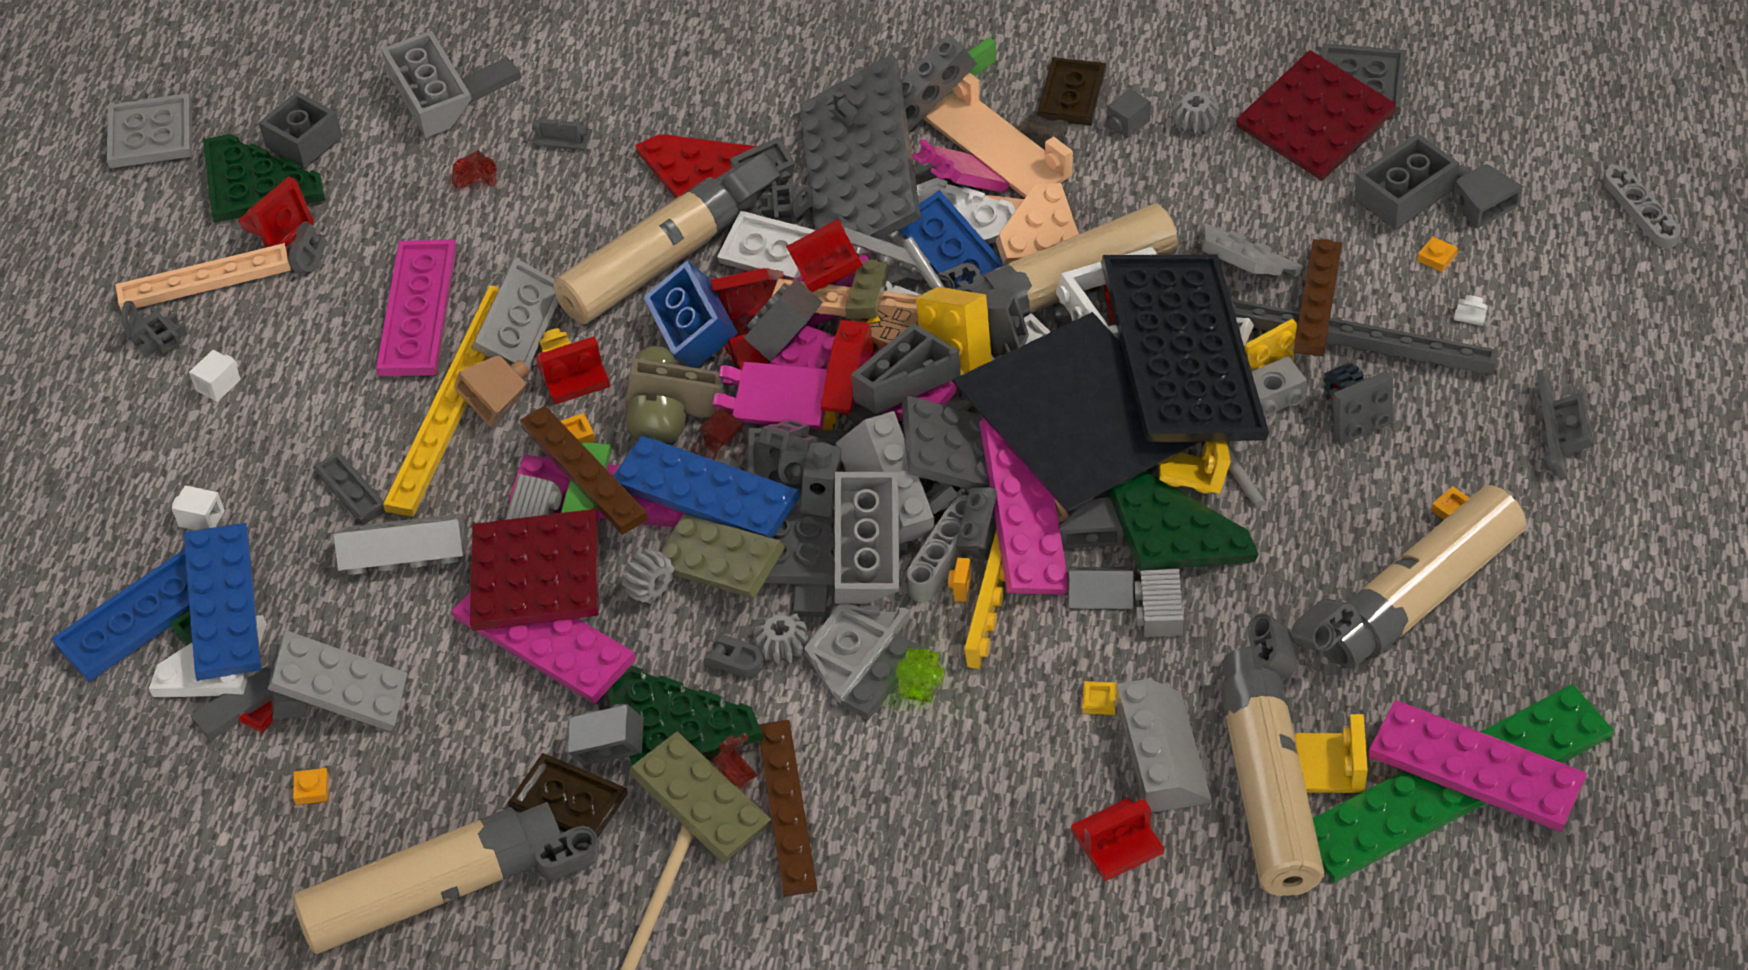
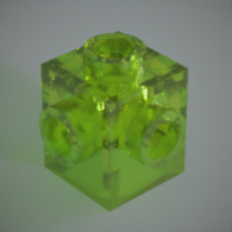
[896,648,945,703]

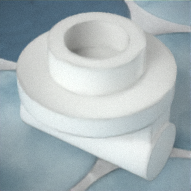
[1454,295,1488,326]

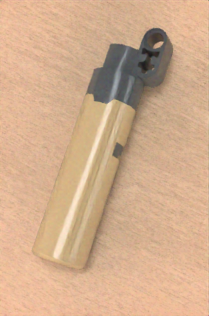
[553,152,781,325]
[923,203,1178,317]
[1291,485,1526,668]
[1221,613,1324,896]
[291,802,599,955]

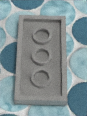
[471,258,558,368]
[268,630,407,731]

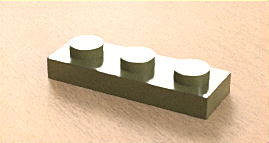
[845,260,889,319]

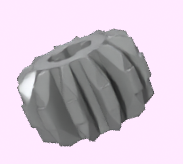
[1172,88,1220,135]
[621,548,675,604]
[754,610,808,665]

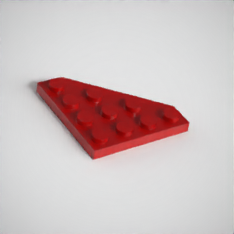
[635,134,757,198]

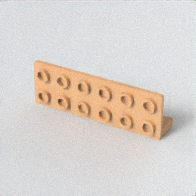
[923,72,1073,198]

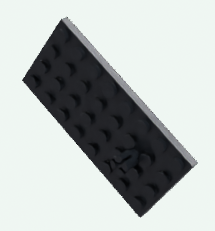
[1101,254,1269,442]

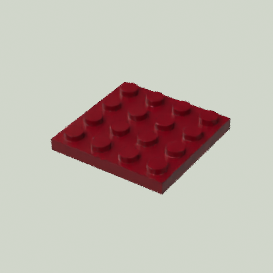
[1236,50,1396,181]
[470,509,599,631]

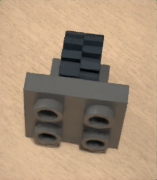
[1323,362,1393,445]

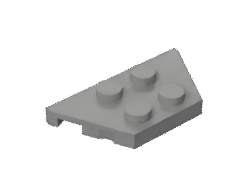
[1201,223,1303,277]
[804,604,910,703]

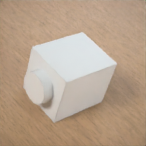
[189,350,241,402]
[172,485,225,530]

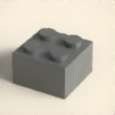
[258,91,342,168]
[744,279,823,362]

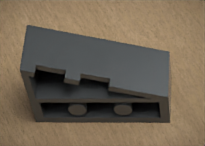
[851,323,961,414]

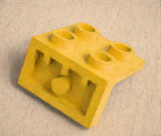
[1244,319,1297,371]
[1157,441,1231,494]
[1294,714,1368,793]

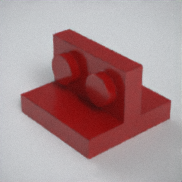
[238,177,315,248]
[786,219,863,292]
[710,268,784,321]
[536,336,610,405]
[1071,797,1164,882]

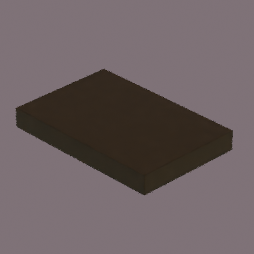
[1037,57,1106,126]
[508,753,628,839]

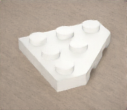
[917,178,1016,245]
[149,615,267,697]

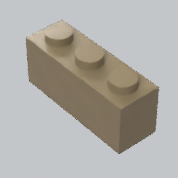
[625,358,721,418]

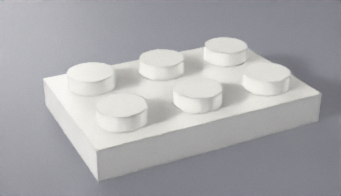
[717,211,816,280]

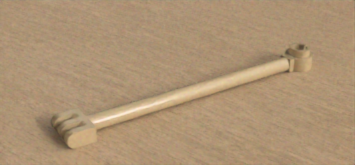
[620,825,694,970]

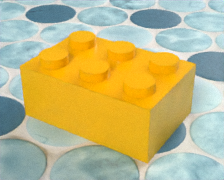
[916,287,992,389]

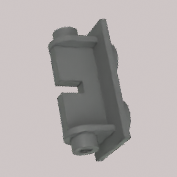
[532,118,592,150]

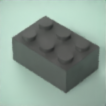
[1354,133,1460,229]

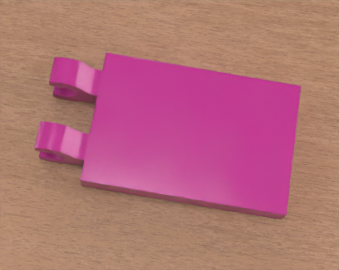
[912,139,1009,193]
[712,362,828,430]

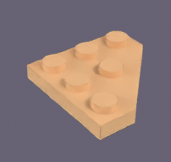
[995,183,1079,265]

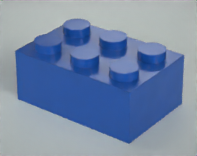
[643,261,738,368]

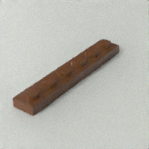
[1294,239,1342,357]
[520,405,648,535]
[758,720,817,897]

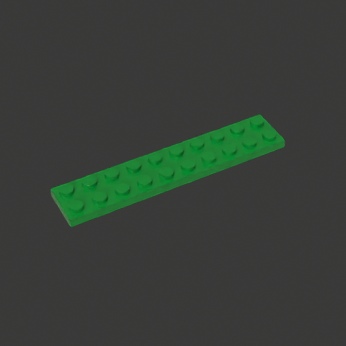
[1313,684,1614,883]

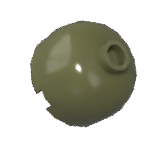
[626,395,687,445]

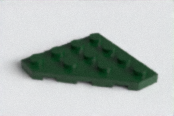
[203,134,325,223]
[1108,472,1259,571]
[607,666,763,784]

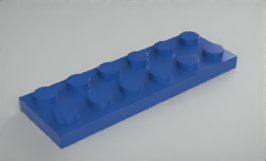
[613,436,800,538]
[184,523,262,681]
[51,549,190,682]

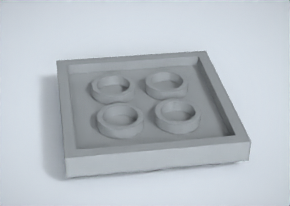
[107,93,192,168]

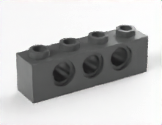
[901,33,977,132]

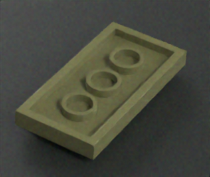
[660,514,785,599]
[629,732,772,863]

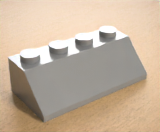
[381,30,472,138]
[836,411,934,544]
[835,472,899,604]
[333,513,466,575]
[1117,678,1212,813]

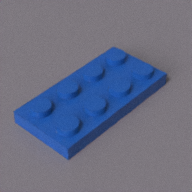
[897,190,1006,287]

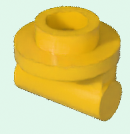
[539,328,571,353]

